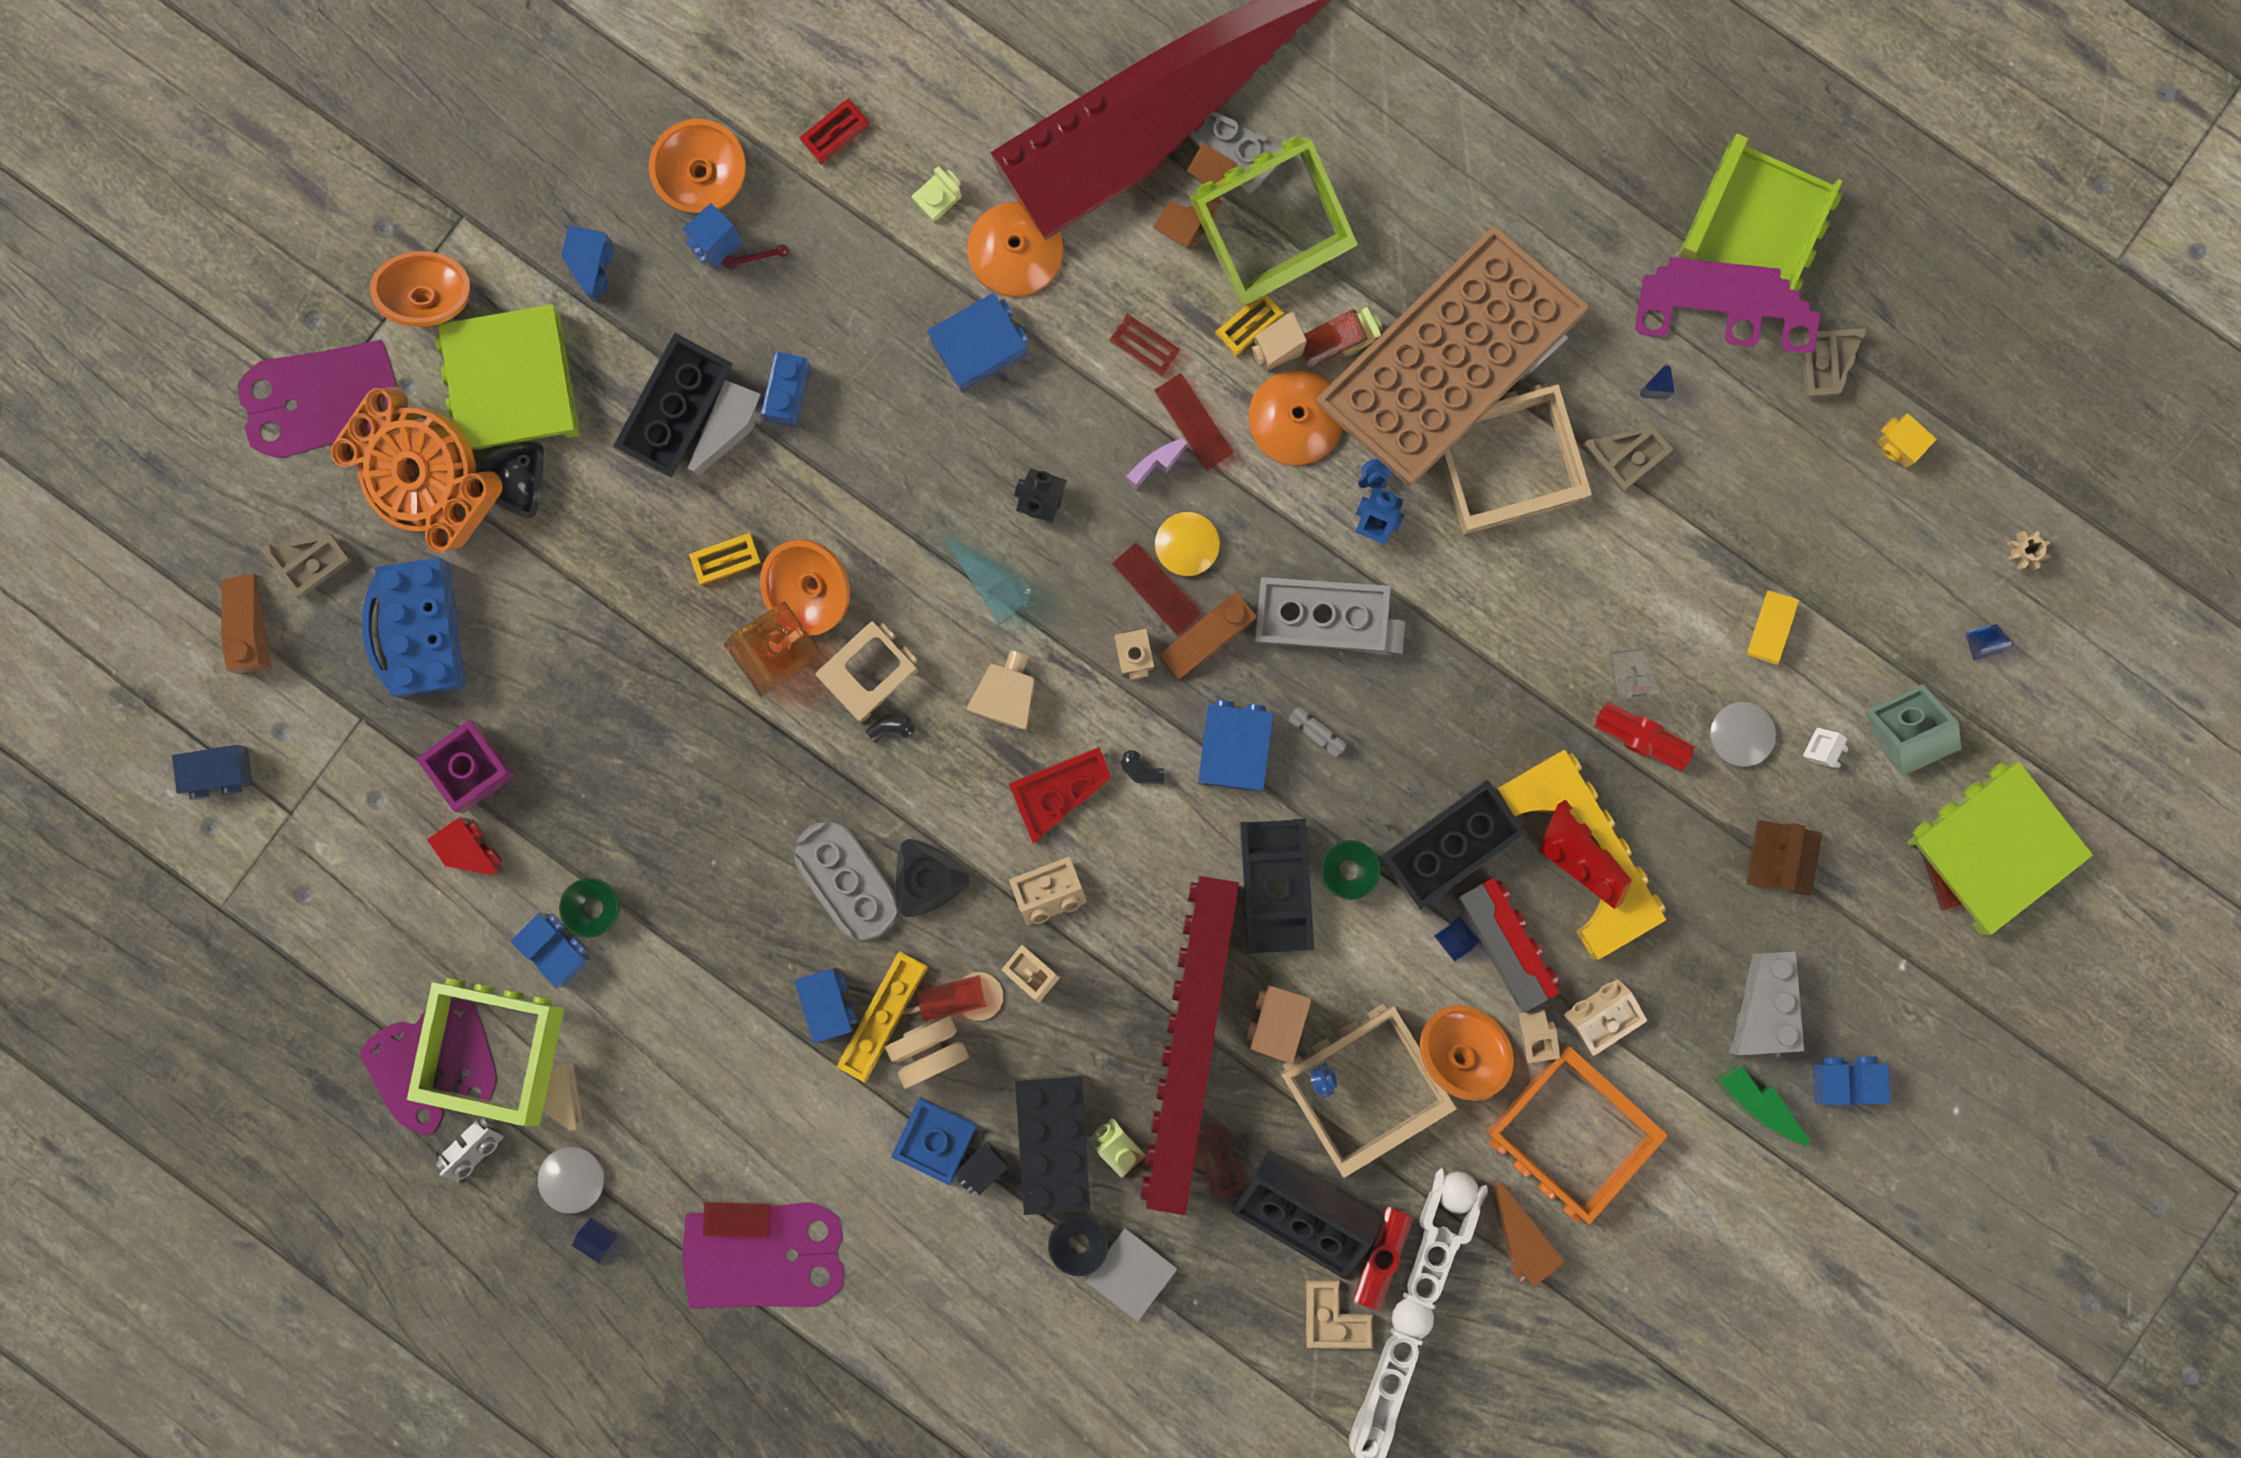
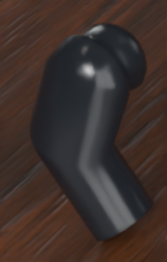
[865,713,915,744]
[1121,750,1164,784]

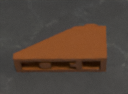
[221,574,272,675]
[1159,591,1257,681]
[1492,1180,1565,1287]

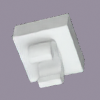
[1803,728,1848,768]

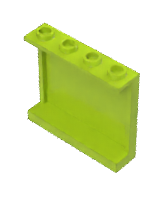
[1678,133,1842,291]
[436,304,581,450]
[1907,761,2093,935]

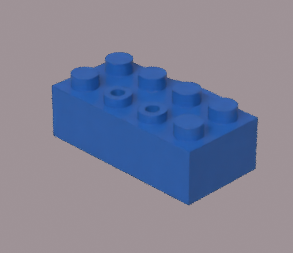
[362,557,467,699]

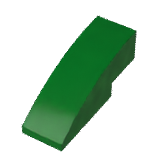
[1714,1065,1810,1146]

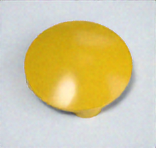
[1155,512,1220,576]

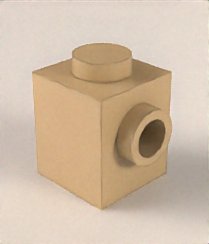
[1114,629,1154,680]

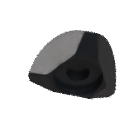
[476,442,544,518]
[896,839,969,917]

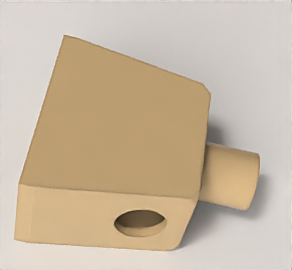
[966,650,1035,732]

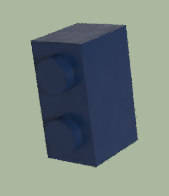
[172,745,253,800]

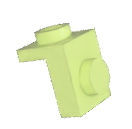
[1089,1118,1146,1178]

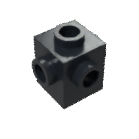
[1014,468,1067,523]

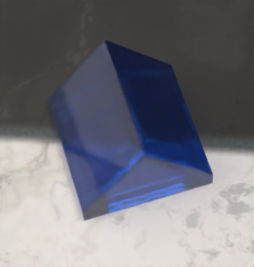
[1639,364,1674,399]
[1966,624,2012,661]
[1434,916,1480,962]
[572,1217,618,1264]

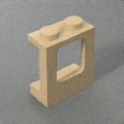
[815,621,919,724]

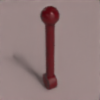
[723,244,789,270]

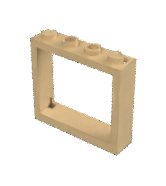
[1440,383,1592,535]
[1279,1004,1456,1178]

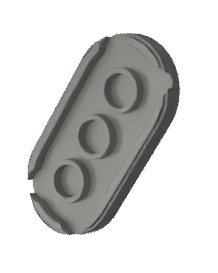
[795,822,898,940]

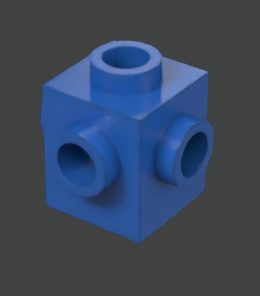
[1355,487,1405,545]

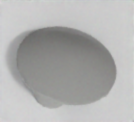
[1709,702,1776,767]
[538,1147,605,1214]

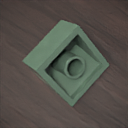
[1865,684,1962,776]

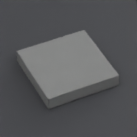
[1085,1227,1178,1322]

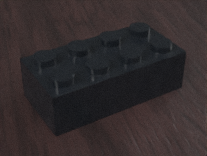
[1378,780,1527,910]
[1015,1074,1091,1215]

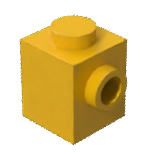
[1877,413,1937,469]

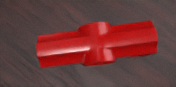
[1593,702,1695,772]
[1352,1206,1414,1311]

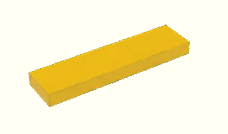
[836,951,929,1083]

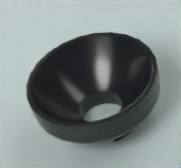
[1048,1215,1108,1276]

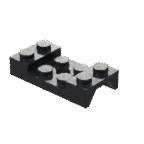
[1239,818,1314,954]

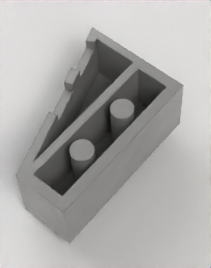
[1729,951,1804,1055]

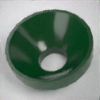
[1320,840,1381,900]
[559,878,620,938]

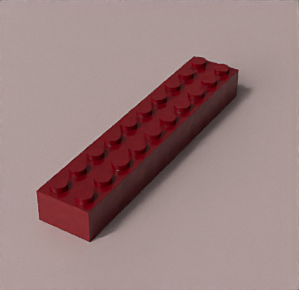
[1140,876,1239,1215]

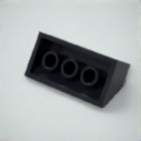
[613,332,733,478]
[1231,1150,1383,1280]

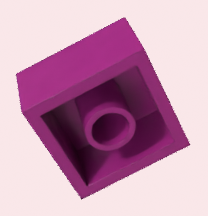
[416,720,517,813]

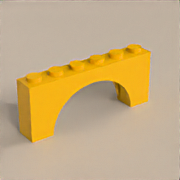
[1495,750,1666,960]

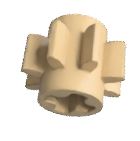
[2007,531,2050,571]

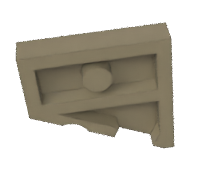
[1800,328,1866,398]
[1582,425,1674,492]
[260,533,352,599]

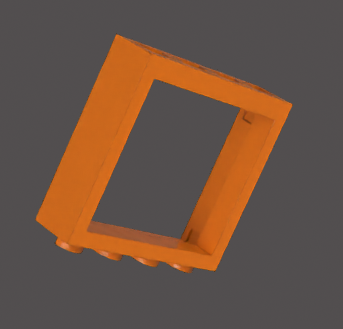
[1486,1044,1668,1225]

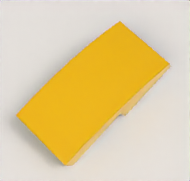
[1746,590,1799,665]

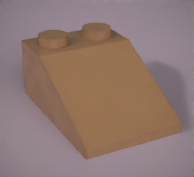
[1245,985,1312,1064]

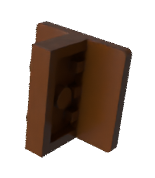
[1746,820,1822,896]

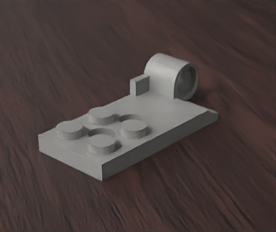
[1255,577,1405,656]

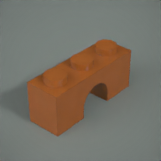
[1153,143,1239,250]

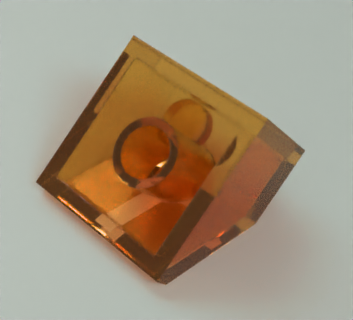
[724,601,822,697]

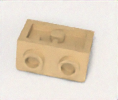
[1009,856,1087,925]
[1564,980,1647,1056]

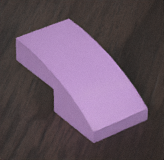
[1126,439,1187,490]

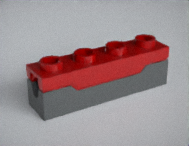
[1455,878,1560,1012]

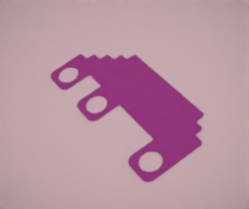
[1635,257,1821,353]

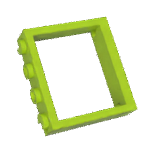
[1189,135,1358,305]
[407,977,565,1126]

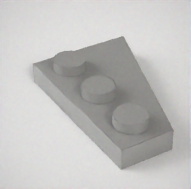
[1186,111,1283,197]

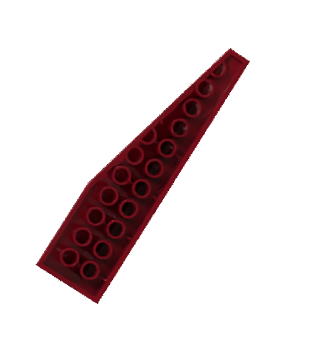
[990,0,1332,240]

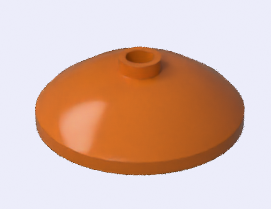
[649,118,746,215]
[967,202,1063,297]
[370,251,470,327]
[1248,370,1343,466]
[760,539,850,636]
[1420,1005,1514,1101]

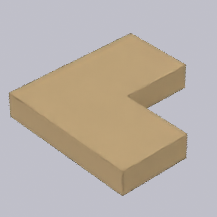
[1306,1279,1373,1349]

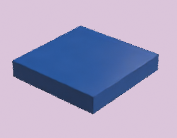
[891,1097,979,1186]

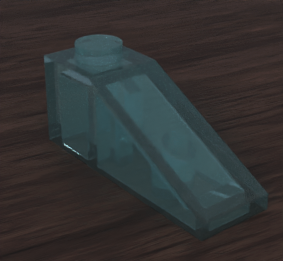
[945,537,1033,625]

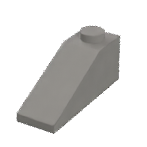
[687,380,764,477]

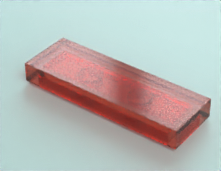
[1154,373,1234,472]
[1112,542,1201,636]

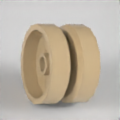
[885,1015,970,1089]

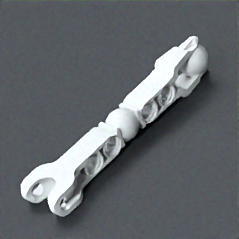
[1348,1168,1488,1458]

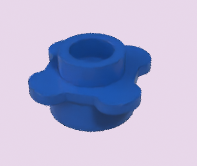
[1358,459,1393,489]
[1311,1062,1337,1097]

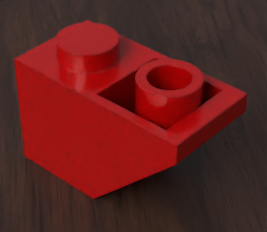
[427,817,504,875]

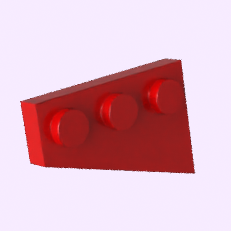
[1008,746,1112,844]
[1539,799,1632,909]

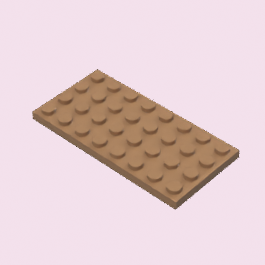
[1315,225,1589,487]

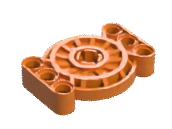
[331,387,502,552]

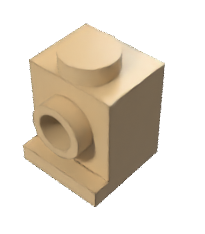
[1518,1009,1560,1063]

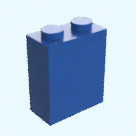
[927,292,1029,392]
[1198,700,1273,792]

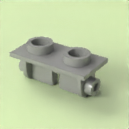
[436,1117,505,1183]

